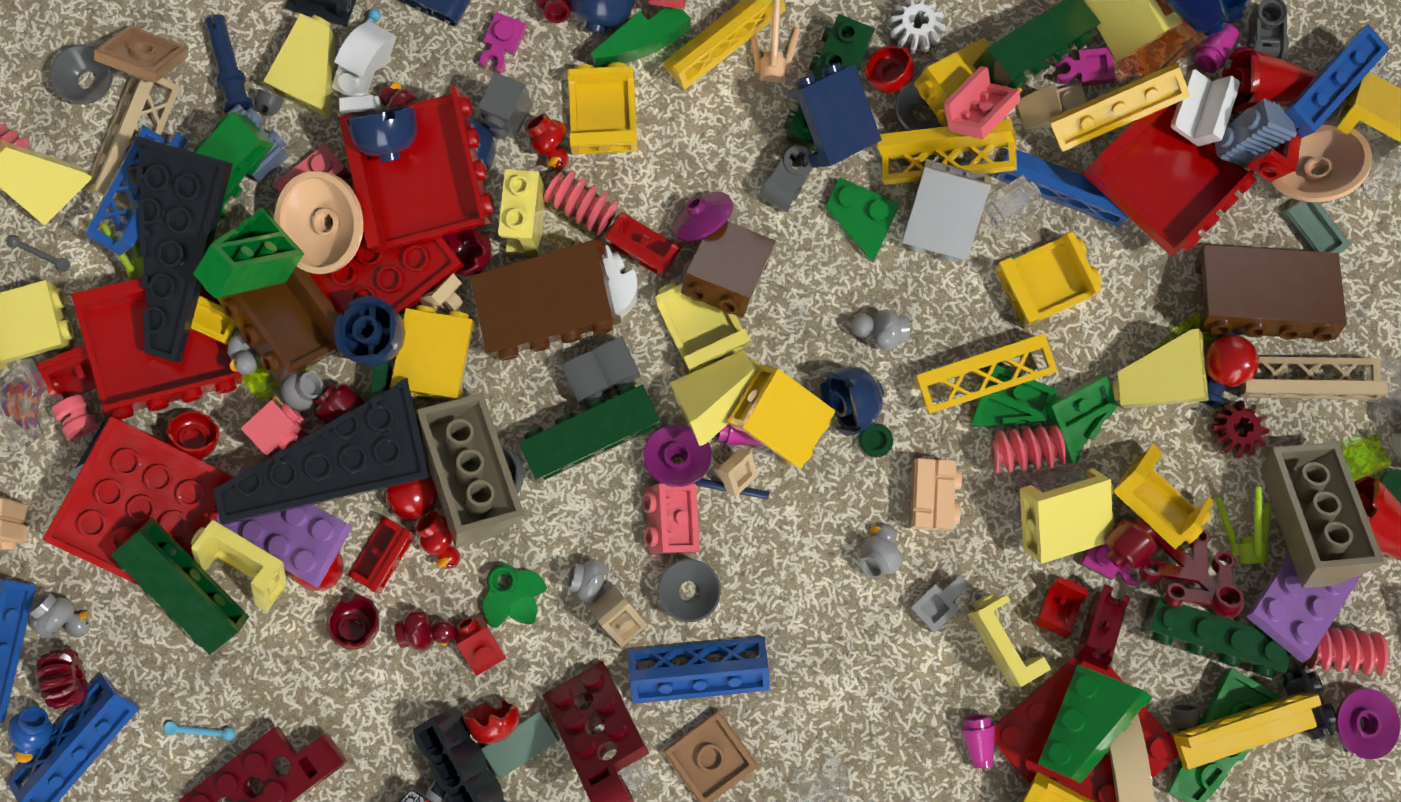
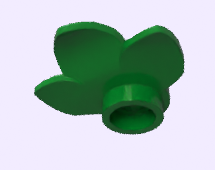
[483,564,547,628]

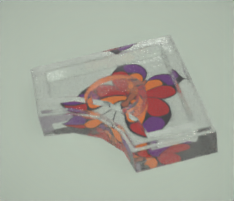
[0,358,47,452]

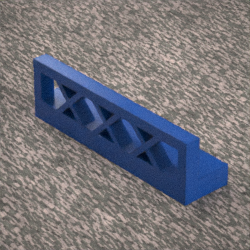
[1285,24,1389,138]
[84,125,188,256]
[996,149,1129,228]
[0,579,36,722]
[628,637,770,704]
[7,674,140,802]

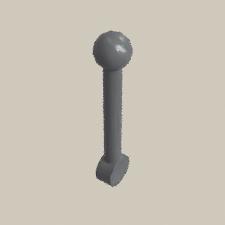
[7,235,71,272]

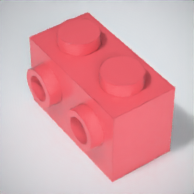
[241,400,310,457]

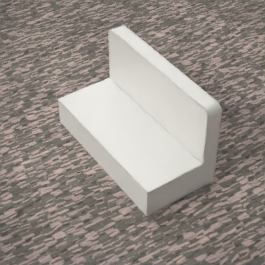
[1171,69,1241,146]

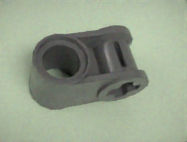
[1247,0,1289,60]
[758,145,812,213]

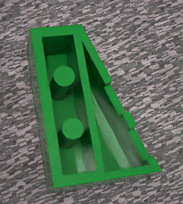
[194,111,274,220]
[193,207,305,298]
[1038,665,1153,783]

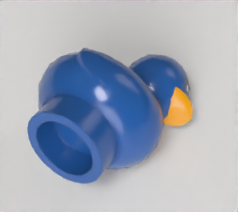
[8,706,53,763]

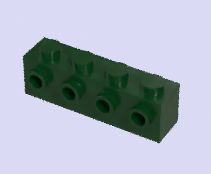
[973,0,1101,89]
[783,14,875,152]
[519,383,661,483]
[111,517,249,655]
[1141,597,1291,678]

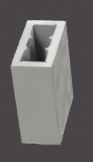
[902,159,991,262]

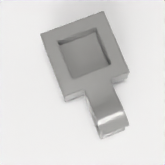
[910,575,970,633]

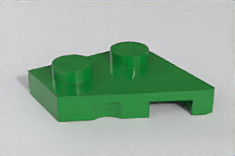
[825,177,900,263]
[969,365,1058,427]
[1045,374,1118,464]

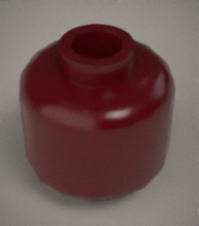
[314,383,365,425]
[1104,517,1157,569]

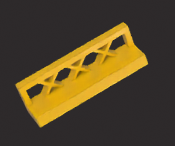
[662,0,786,90]
[1049,63,1191,152]
[877,119,1017,185]
[912,333,1058,414]
[1172,692,1322,770]

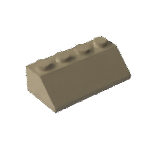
[416,393,525,549]
[1260,442,1384,589]

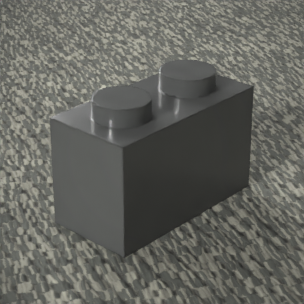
[478,72,532,140]

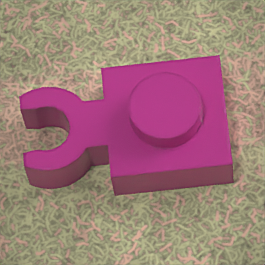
[480,12,527,74]
[1055,47,1116,86]
[1080,544,1140,586]

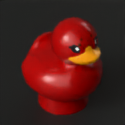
[525,113,569,170]
[416,511,460,569]

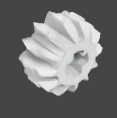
[889,0,945,54]

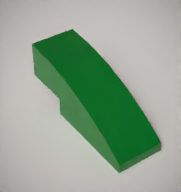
[590,7,691,68]

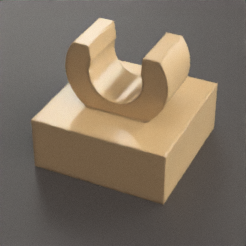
[420,273,463,313]
[713,447,759,497]

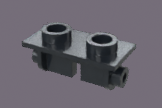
[285,0,356,27]
[1282,664,1336,740]

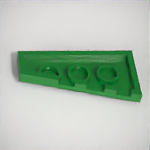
[1164,668,1283,802]

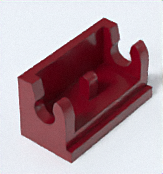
[1074,584,1130,670]

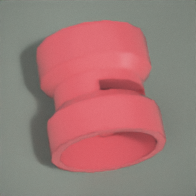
[51,395,98,441]

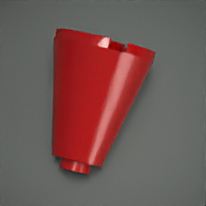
[1221,47,1317,115]
[1354,476,1401,561]

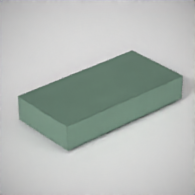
[1282,200,1351,254]
[481,711,559,779]

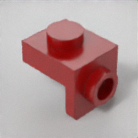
[1247,134,1302,182]
[1035,576,1089,639]
[454,613,506,676]

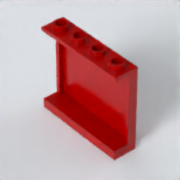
[339,86,495,253]
[1083,104,1257,257]
[71,278,242,420]

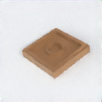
[94,25,189,83]
[663,710,759,802]

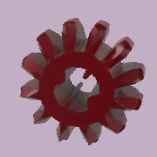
[1208,400,1270,459]
[35,648,88,709]

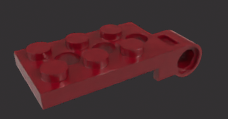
[542,661,649,802]
[179,726,348,802]

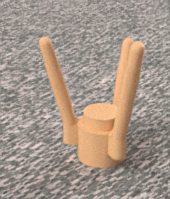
[750,0,800,82]

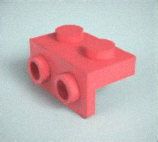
[944,66,1021,139]

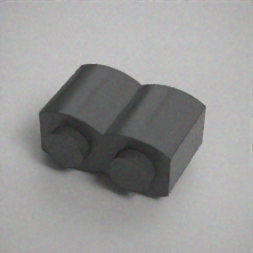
[561,337,640,405]

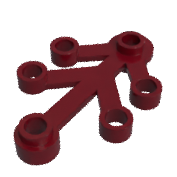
[1139,518,1244,618]

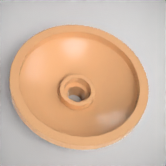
[1271,120,1372,202]
[274,171,363,274]

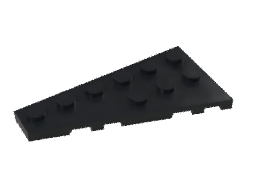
[134,135,233,363]
[213,378,430,525]

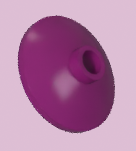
[672,192,733,242]
[643,424,712,487]
[1336,688,1400,759]

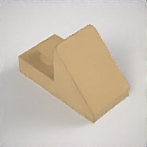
[1017,83,1086,132]
[589,586,648,647]

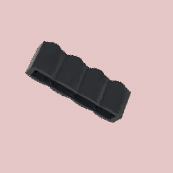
[413,707,506,802]

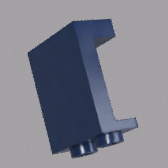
[785,62,882,168]

